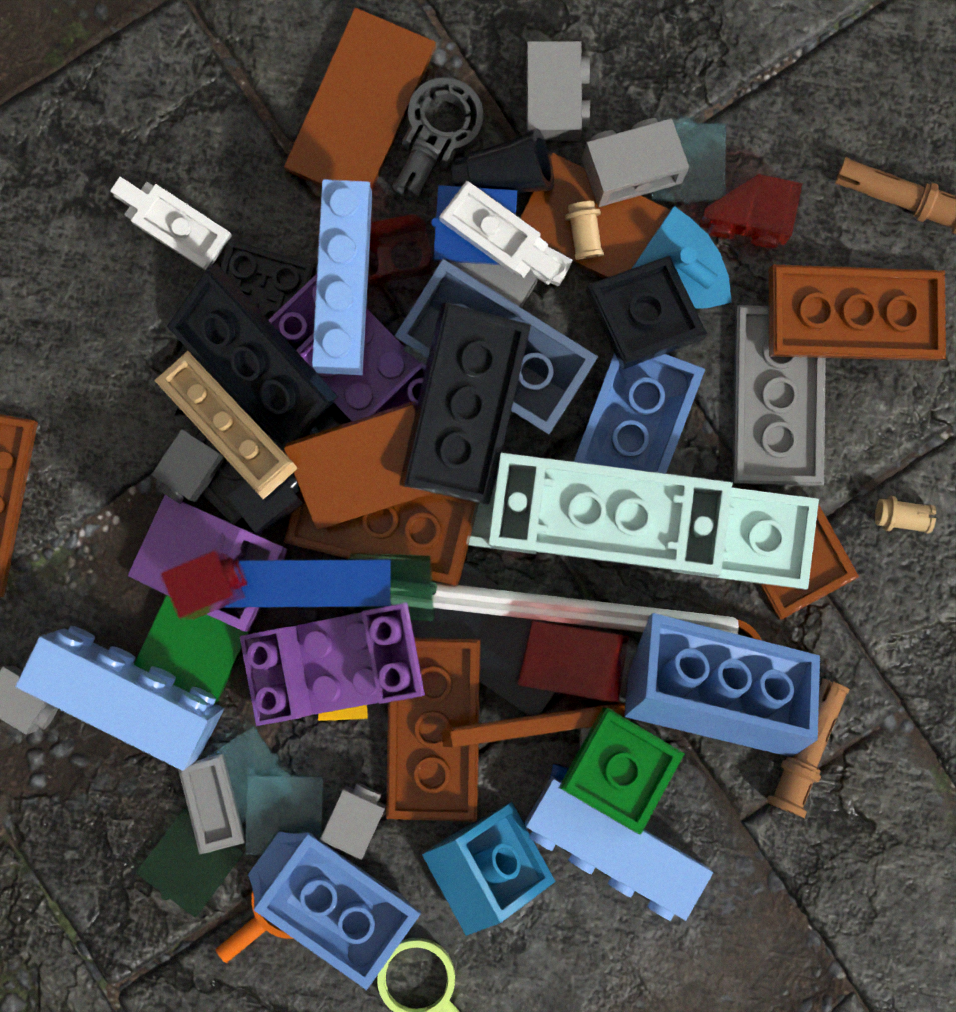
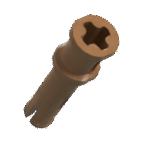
[835,157,956,235]
[766,678,850,818]

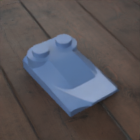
[573,353,705,474]
[248,831,421,990]

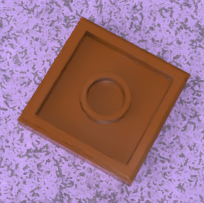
[758,504,859,620]

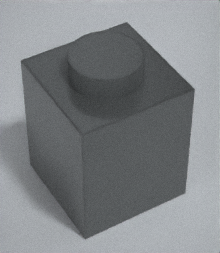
[151,429,226,504]

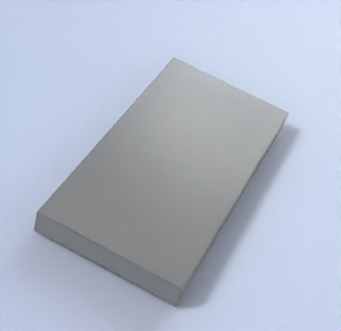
[732,305,826,486]

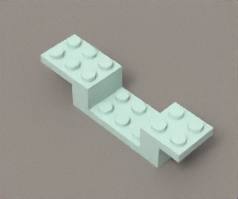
[469,453,819,590]

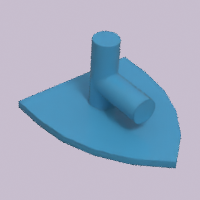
[631,206,732,309]

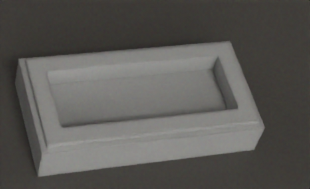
[178,753,246,855]

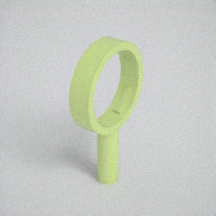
[377,938,460,1012]

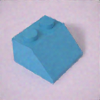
[422,802,556,936]

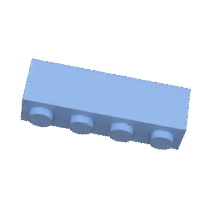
[312,180,372,375]
[525,776,714,921]

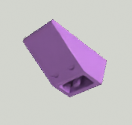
[128,495,288,631]

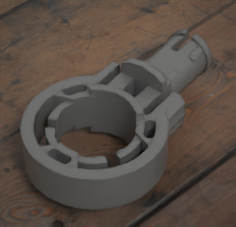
[392,77,483,200]

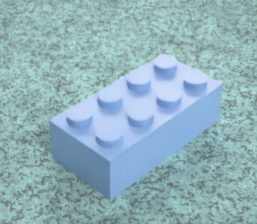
[15,626,224,771]

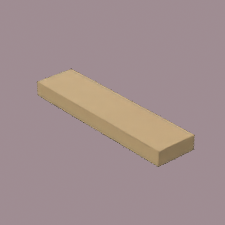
[154,351,298,500]

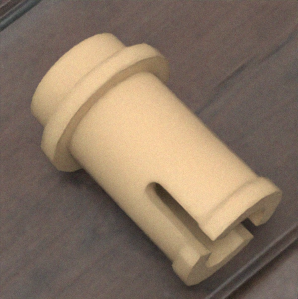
[565,201,604,260]
[875,496,936,534]

